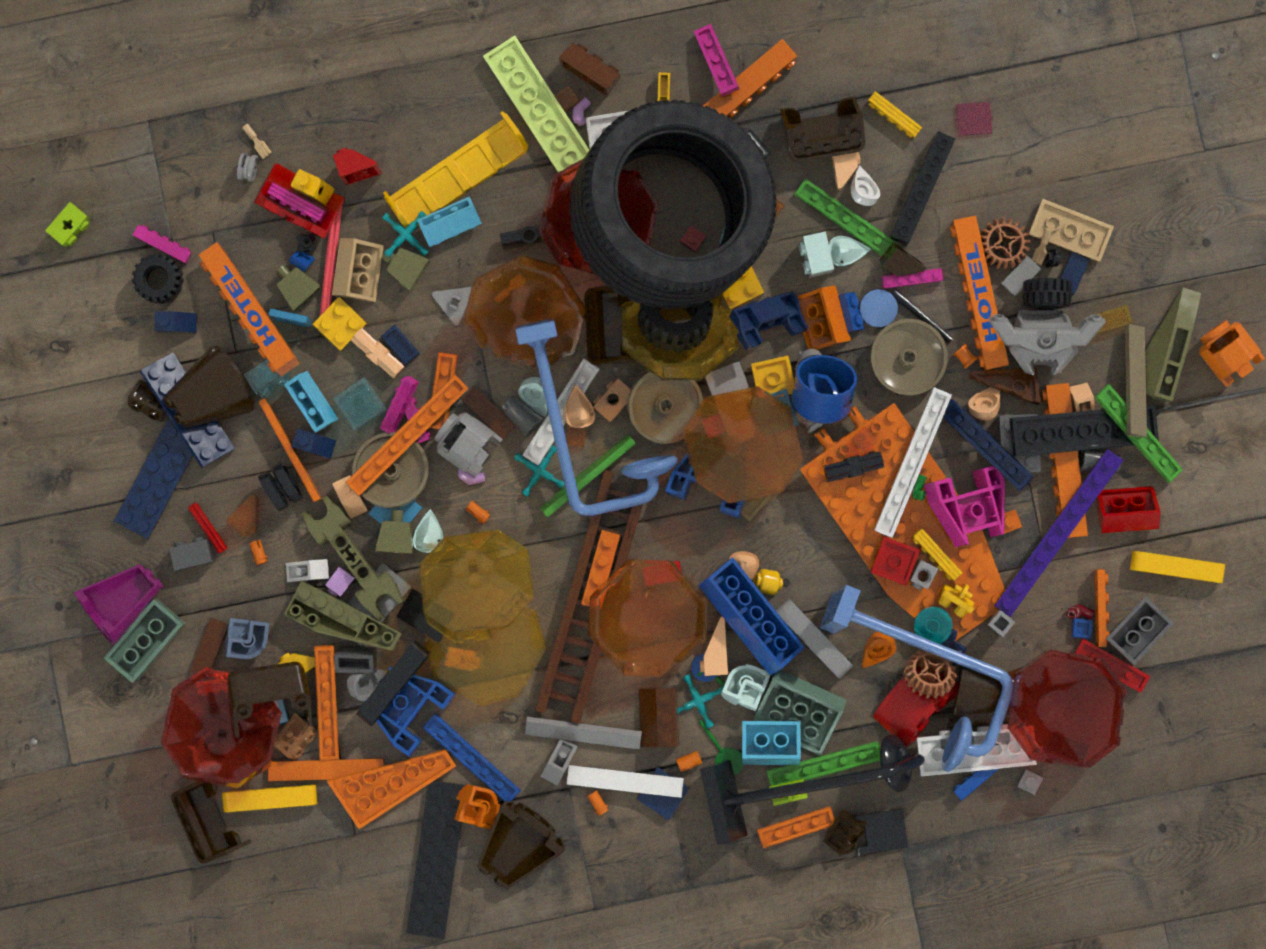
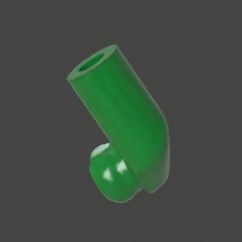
[912,474,927,501]

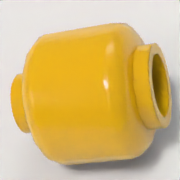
[753,569,783,595]

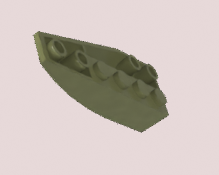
[1145,288,1201,403]
[284,581,402,651]

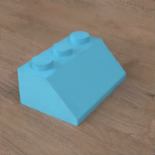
[742,721,801,765]

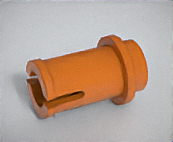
[465,500,490,524]
[249,540,268,565]
[587,791,609,816]

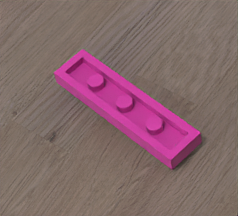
[693,24,740,97]

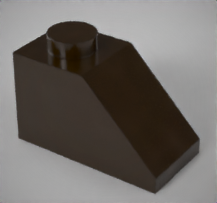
[879,242,926,276]

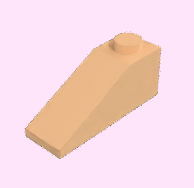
[700,617,728,676]

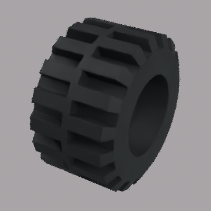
[132,254,184,304]
[1023,278,1072,309]

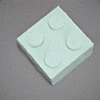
[798,231,834,279]

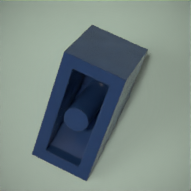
[155,311,197,333]
[292,428,336,459]

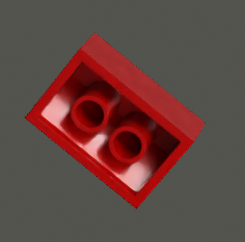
[333,148,382,186]
[1096,486,1161,533]

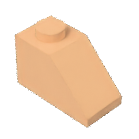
[832,152,861,191]
[1070,383,1095,412]
[332,475,368,519]

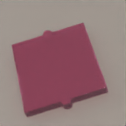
[956,102,993,136]

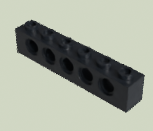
[890,131,955,246]

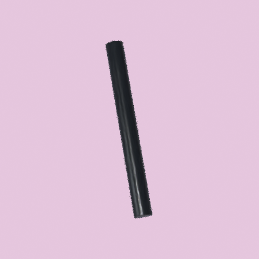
[891,289,953,344]

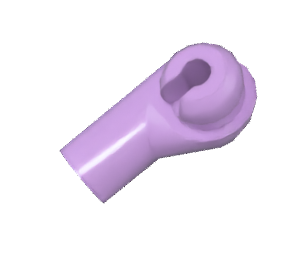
[573,97,591,126]

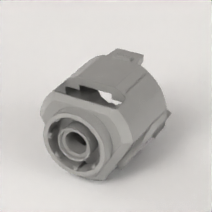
[434,413,502,477]

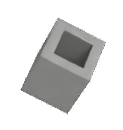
[985,610,1015,637]

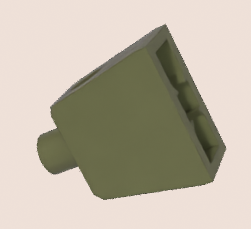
[381,248,430,292]
[276,265,322,312]
[375,510,414,554]

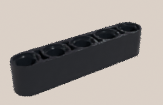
[356,641,431,726]

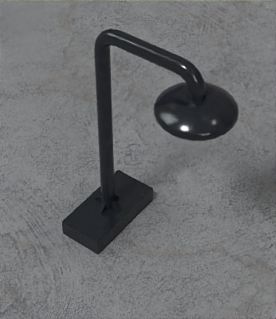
[700,735,925,845]

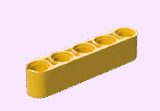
[1130,551,1226,584]
[222,785,317,812]

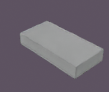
[1001,256,1041,297]

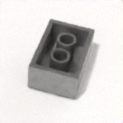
[997,414,1041,473]

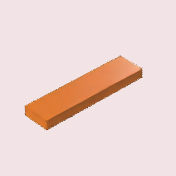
[429,352,458,430]
[757,806,835,848]

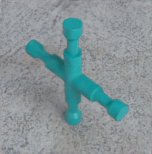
[382,211,428,258]
[514,445,565,497]
[678,674,724,729]

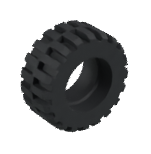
[637,300,713,353]

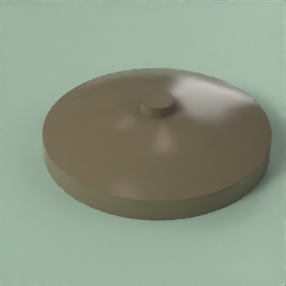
[870,319,948,396]
[627,367,703,444]
[352,432,430,509]

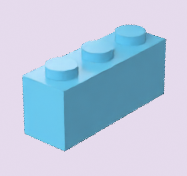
[417,196,482,247]
[284,371,338,433]

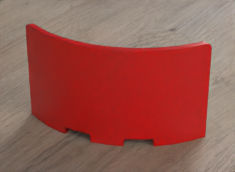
[254,163,345,239]
[873,666,958,747]

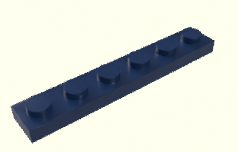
[943,399,1034,491]

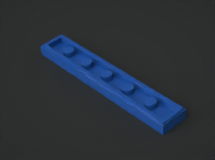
[422,713,521,802]

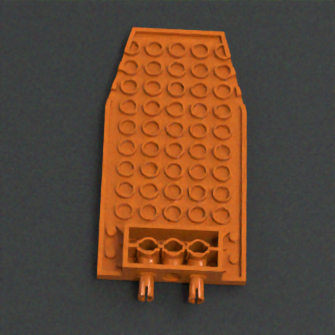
[799,403,1005,641]

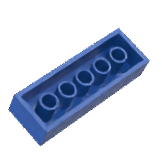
[698,557,805,676]

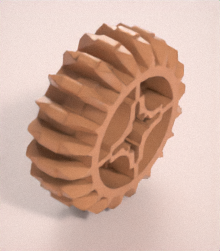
[980,217,1030,269]
[904,650,957,699]

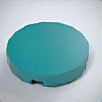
[914,606,953,644]

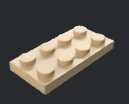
[1028,199,1114,263]

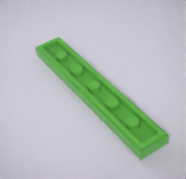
[794,178,899,256]
[1094,384,1183,483]
[540,434,635,517]
[766,741,880,786]

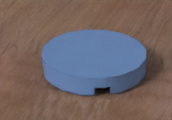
[859,289,898,328]

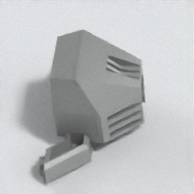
[988,310,1106,375]

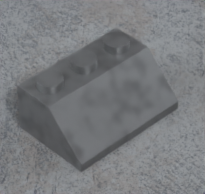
[1106,597,1174,666]

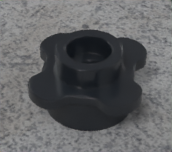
[297,233,316,252]
[1045,249,1061,268]

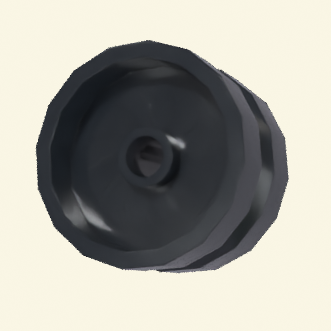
[258,462,303,512]

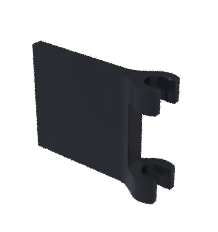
[854,809,908,855]

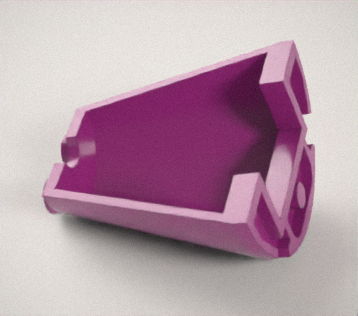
[74,564,164,645]

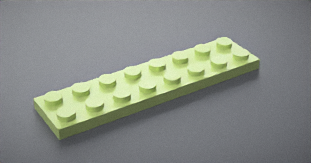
[483,36,589,184]

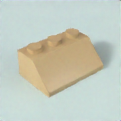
[332,238,384,302]

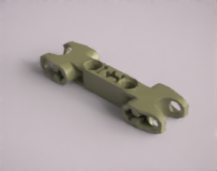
[301,495,405,621]

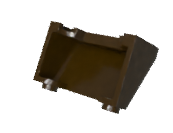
[780,96,865,162]

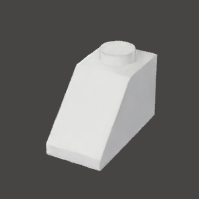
[286,559,329,582]

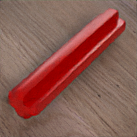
[188,503,227,553]

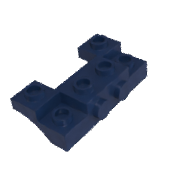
[729,291,809,351]

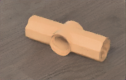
[351,328,404,379]

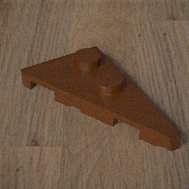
[969,368,1041,405]

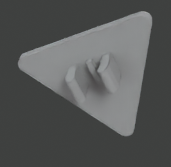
[432,287,473,326]

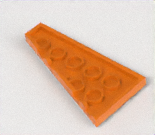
[327,749,456,829]

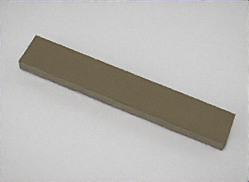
[1125,324,1147,438]

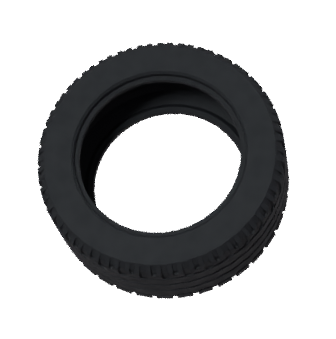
[569,100,777,309]

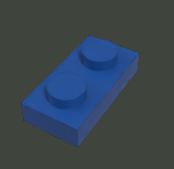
[839,292,864,332]

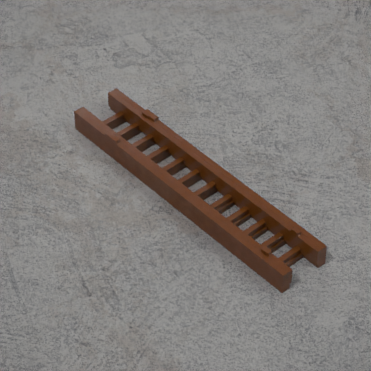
[535,470,647,724]

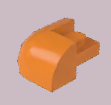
[455,784,500,829]

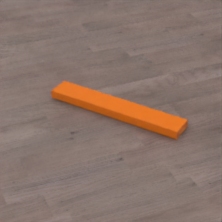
[259,398,322,503]
[314,645,339,761]
[268,758,384,781]

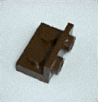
[128,379,165,422]
[823,810,867,855]

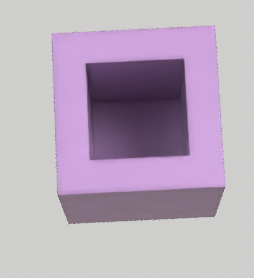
[326,567,356,597]

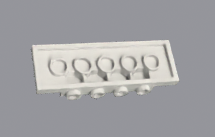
[916,724,1037,776]

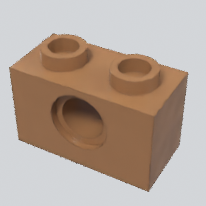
[593,378,631,423]

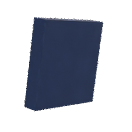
[637,767,690,820]

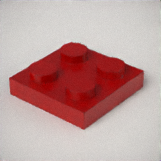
[870,536,920,586]

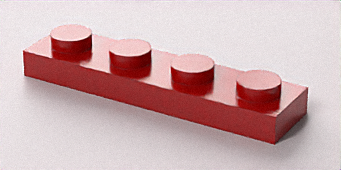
[1073,638,1150,693]

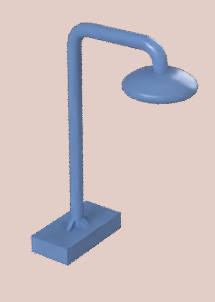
[515,319,678,516]
[819,585,1014,772]

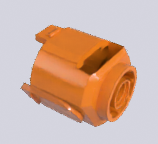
[1199,320,1265,387]

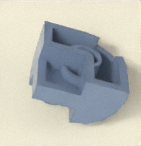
[225,618,269,659]

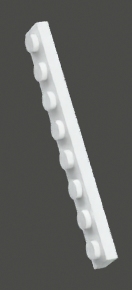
[874,387,952,538]

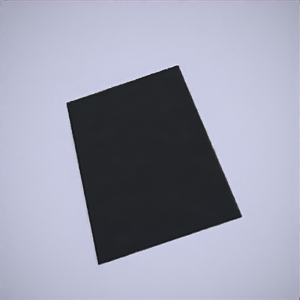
[396,588,455,643]

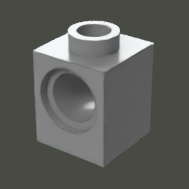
[909,559,938,590]

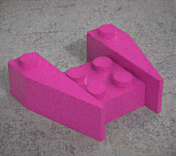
[924,466,1005,547]

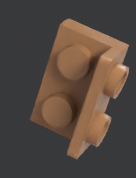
[272,713,318,760]

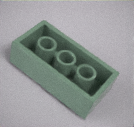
[104,599,187,683]

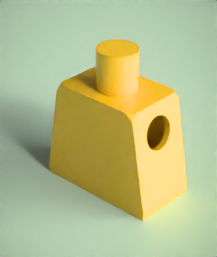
[291,169,335,205]

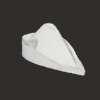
[851,165,880,206]

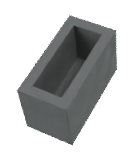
[169,537,215,571]
[334,646,377,673]

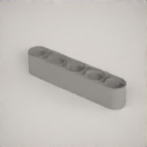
[775,598,853,679]

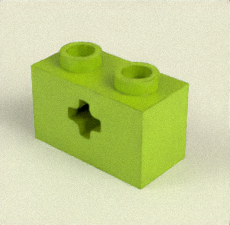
[45,202,91,248]

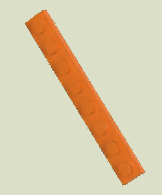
[345,375,469,496]

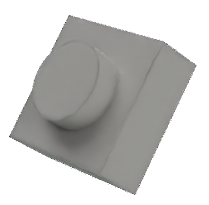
[1017,769,1043,795]

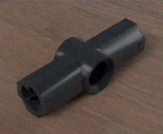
[500,222,559,250]
[823,451,884,482]

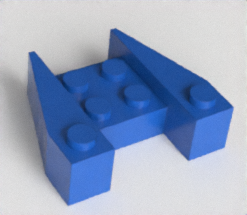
[665,432,747,519]
[364,667,457,757]

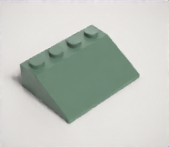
[752,670,847,756]

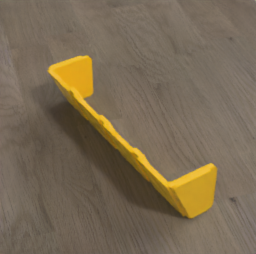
[383,111,529,228]

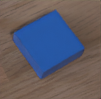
[289,250,315,272]
[1071,618,1093,639]

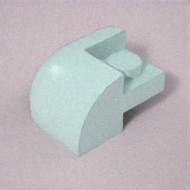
[721,664,770,711]

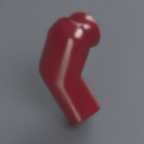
[1066,604,1096,620]

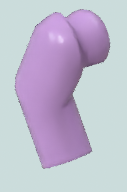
[458,469,486,485]

